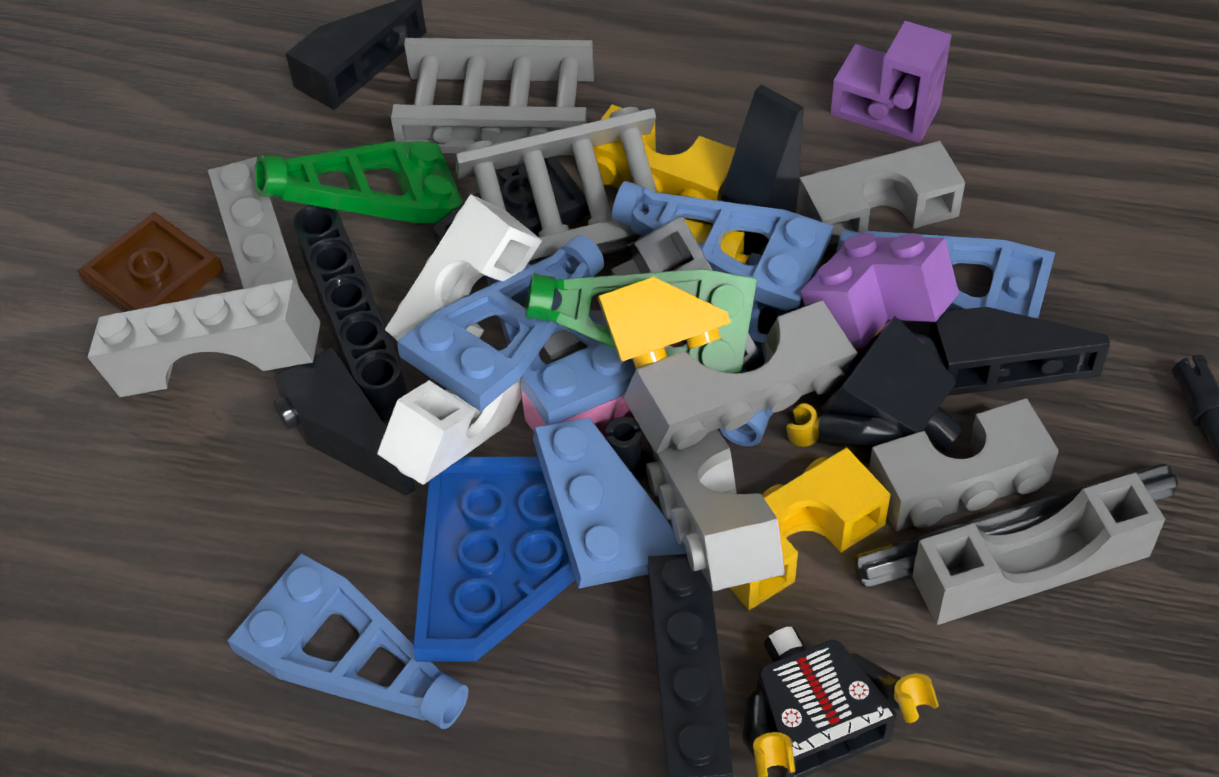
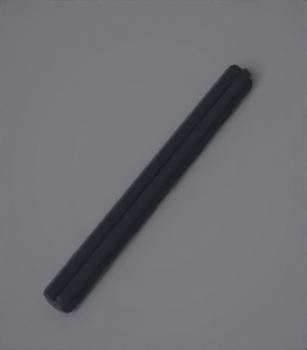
[854,463,1178,587]

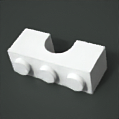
[385,194,542,341]
[377,344,522,485]

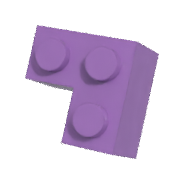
[831,21,952,143]
[801,233,959,348]

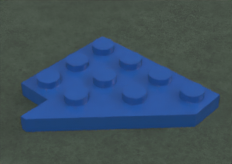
[413,457,576,662]

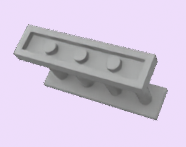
[391,38,594,155]
[456,107,685,283]

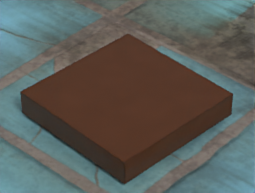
[77,211,224,312]

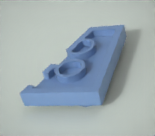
[533,418,686,589]

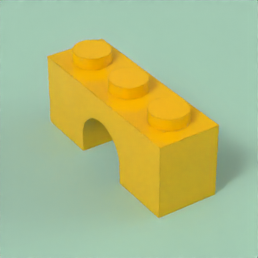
[593,104,735,223]
[730,448,891,611]

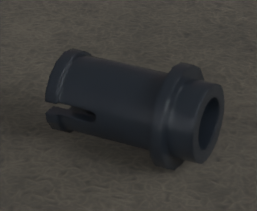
[606,417,647,480]

